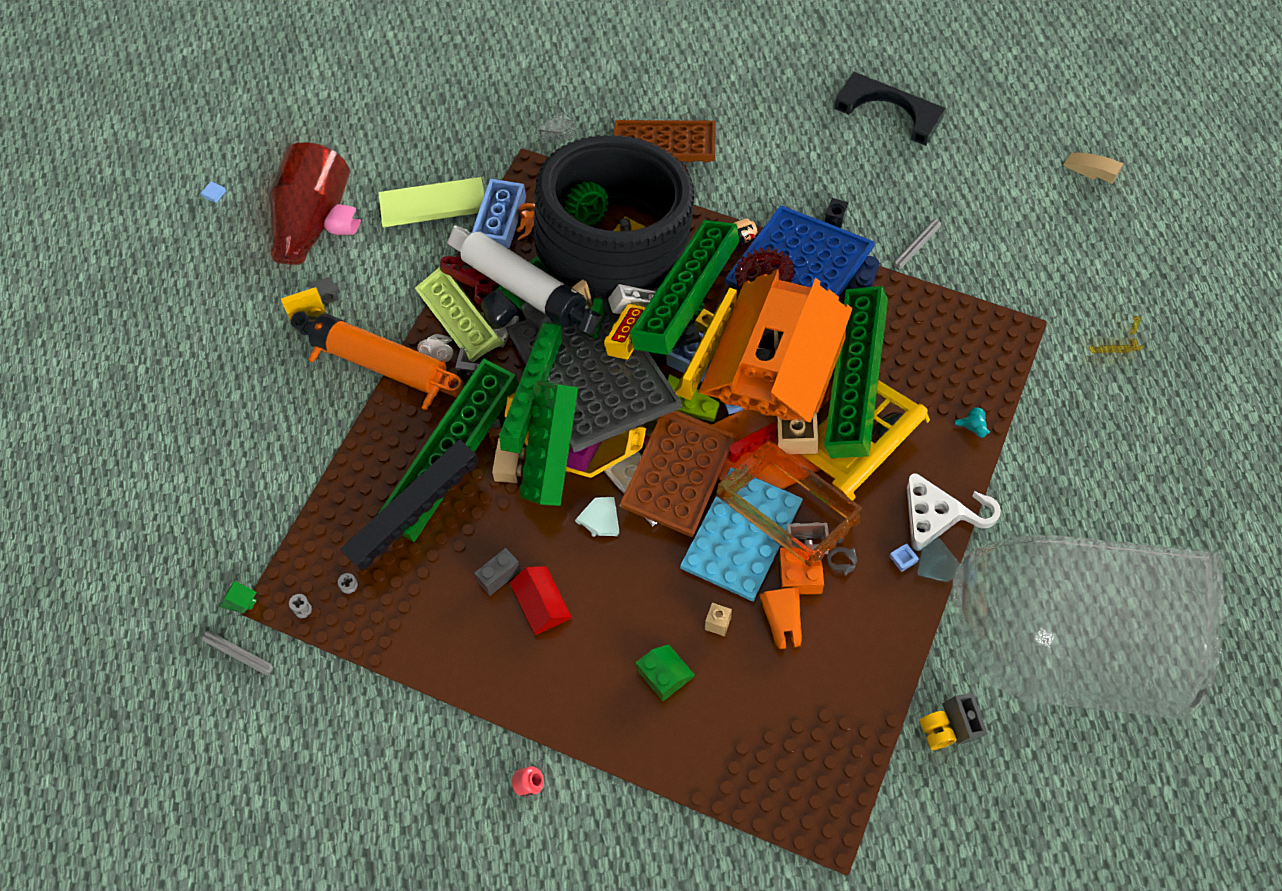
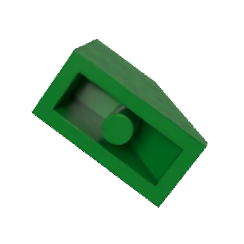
[219,581,257,614]

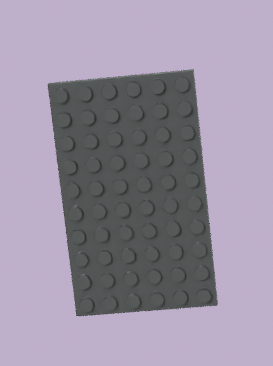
[506,293,682,453]

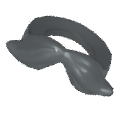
[827,547,857,576]

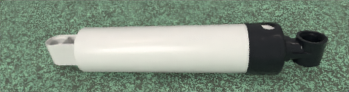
[447,226,602,334]

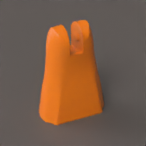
[760,587,802,649]

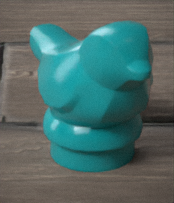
[955,407,990,438]

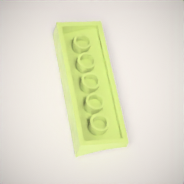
[379,177,484,227]
[415,267,505,363]

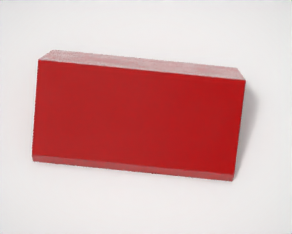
[510,566,572,635]

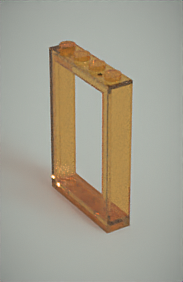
[716,440,863,567]

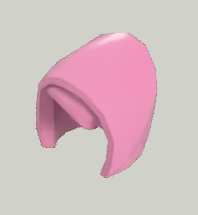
[324,204,361,235]

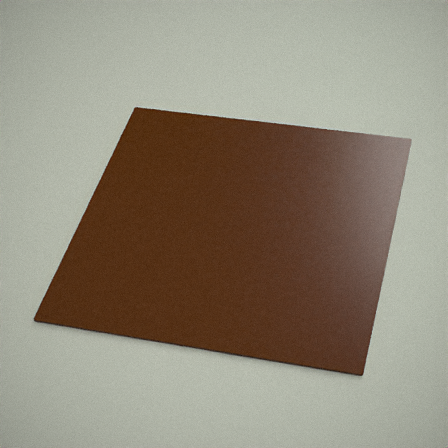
[241,149,1047,875]

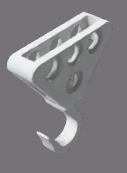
[907,474,1001,551]

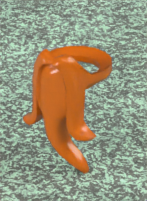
[516,203,535,241]

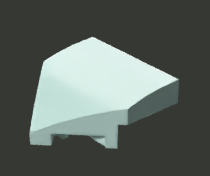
[575,497,620,537]

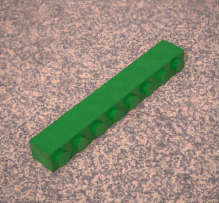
[499,322,562,454]

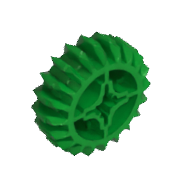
[563,181,609,227]

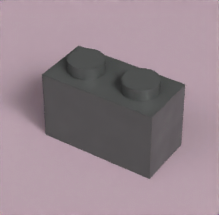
[474,548,521,596]
[943,693,988,745]

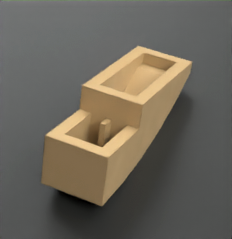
[1063,153,1124,184]

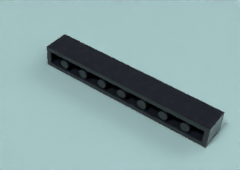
[340,439,479,571]

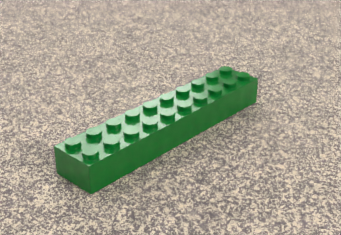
[630,220,740,355]
[824,286,888,458]
[378,358,519,542]

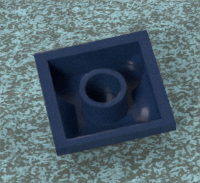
[845,256,880,289]

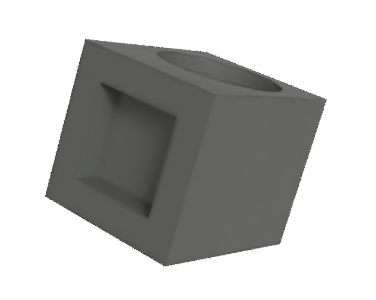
[310,277,340,304]

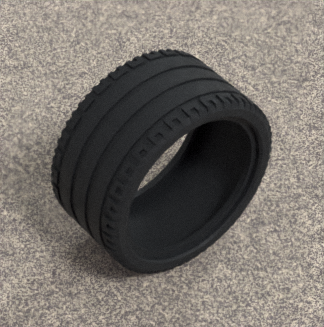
[534,134,694,297]

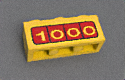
[604,304,646,360]

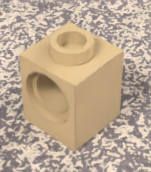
[705,603,732,636]

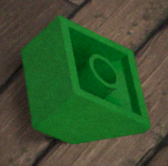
[636,644,695,702]

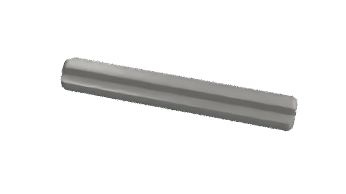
[893,219,941,269]
[202,631,273,675]

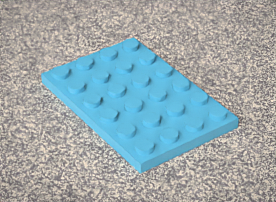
[680,467,803,602]

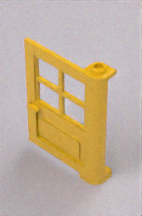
[800,380,930,503]

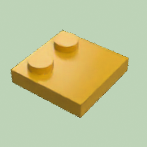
[281,287,326,321]

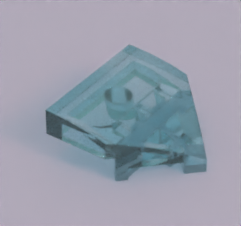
[918,538,964,582]

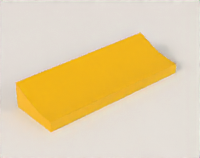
[674,288,737,400]

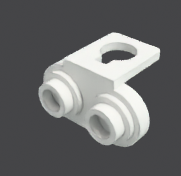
[417,334,453,363]

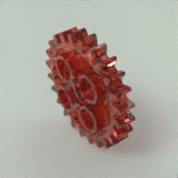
[735,247,794,290]

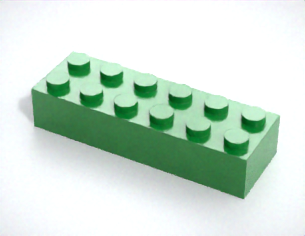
[520,381,578,506]

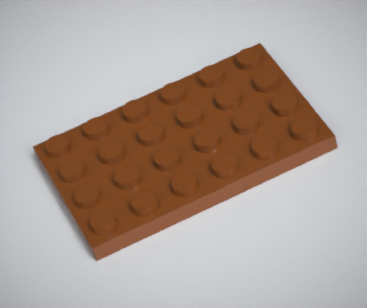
[613,120,716,163]
[619,410,736,538]

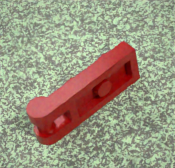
[729,423,777,463]

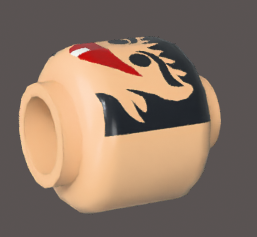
[734,218,757,244]

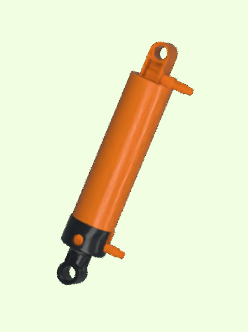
[291,311,465,410]

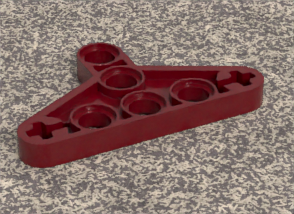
[440,256,501,305]

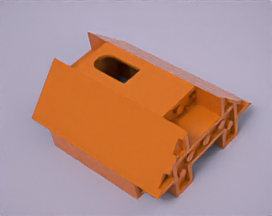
[698,269,852,422]

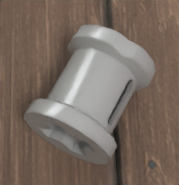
[289,594,312,618]

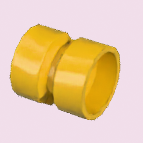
[919,711,957,750]

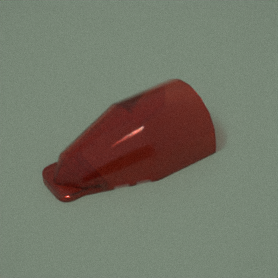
[270,142,351,265]

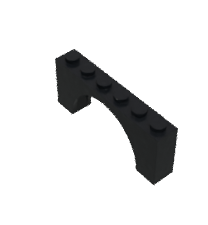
[834,71,945,146]

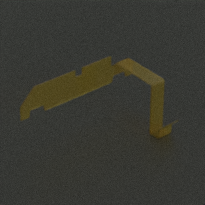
[1089,316,1145,353]

